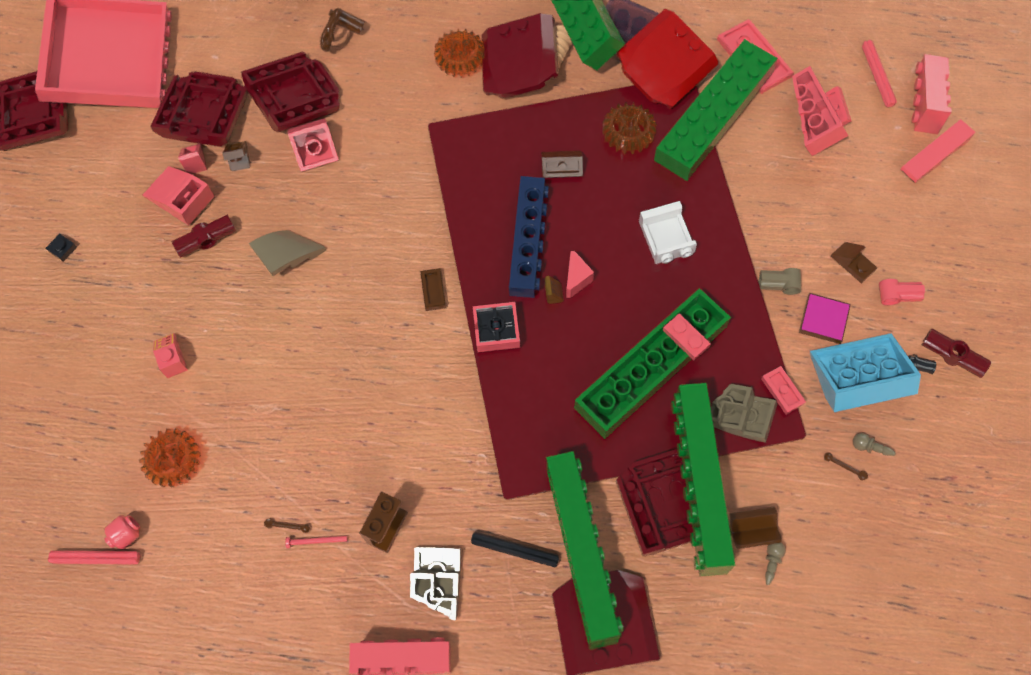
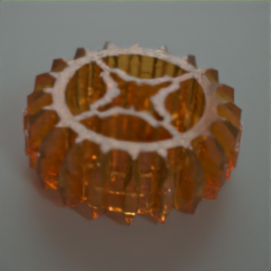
[434,28,485,78]
[602,103,656,154]
[139,428,201,488]

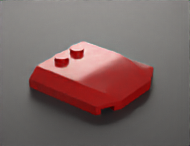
[617,9,719,109]

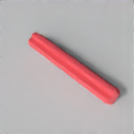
[862,40,897,107]
[48,550,140,564]

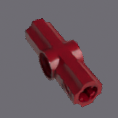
[171,214,236,258]
[922,329,992,378]

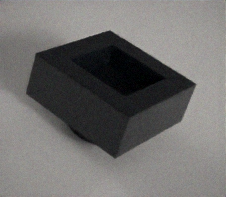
[45,233,77,262]

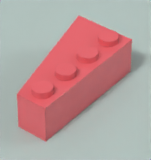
[912,54,951,134]
[792,66,848,156]
[349,638,451,675]

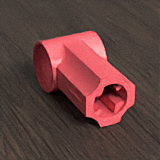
[879,279,925,306]

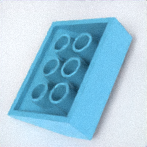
[810,333,921,412]

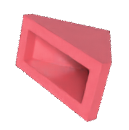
[178,144,207,174]
[566,251,594,298]

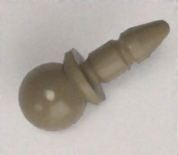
[853,433,896,456]
[765,543,786,585]

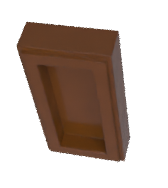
[420,268,446,311]

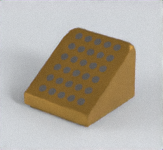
[545,276,564,304]

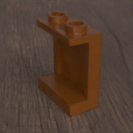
[359,491,408,553]

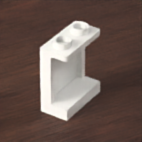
[639,201,697,264]

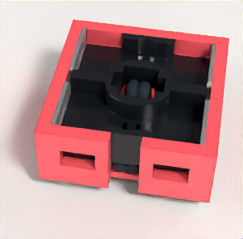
[473,302,520,352]

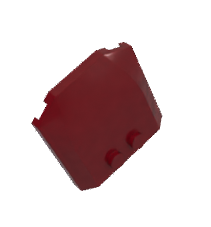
[481,13,558,98]
[241,51,340,132]
[0,71,68,151]
[150,71,248,147]
[616,449,730,556]
[552,570,660,675]

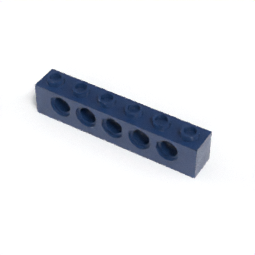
[509,176,549,298]

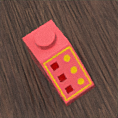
[153,333,188,378]

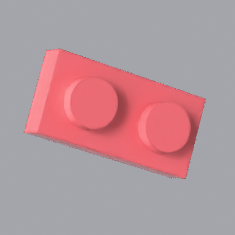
[826,86,852,126]
[663,314,711,360]
[761,366,806,415]

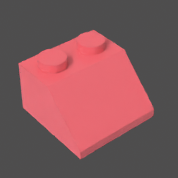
[287,118,339,171]

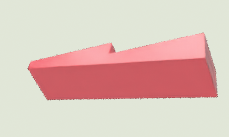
[901,119,976,183]

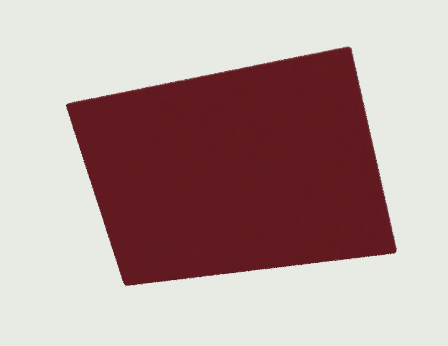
[428,85,806,500]

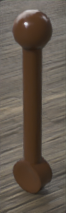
[824,453,868,481]
[264,519,310,533]

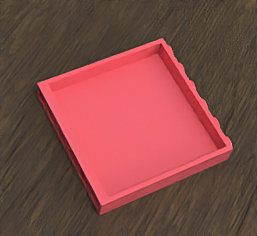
[35,0,171,108]

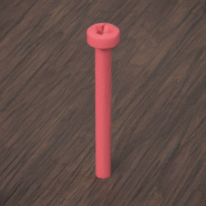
[285,536,347,548]

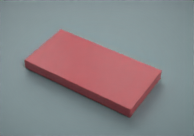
[717,19,794,94]

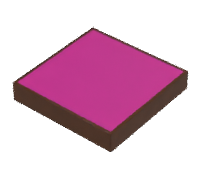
[799,293,851,344]

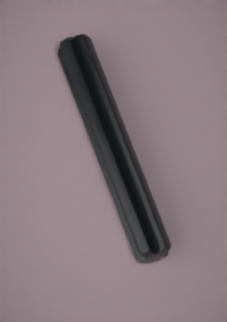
[471,531,559,567]

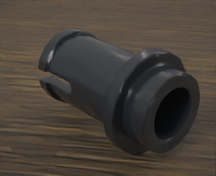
[908,354,937,374]

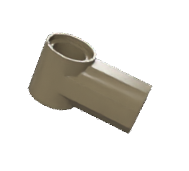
[758,268,802,295]

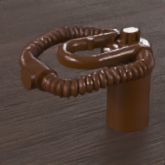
[320,8,365,51]

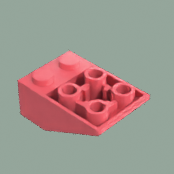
[143,166,214,226]

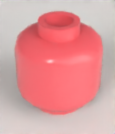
[104,515,140,549]

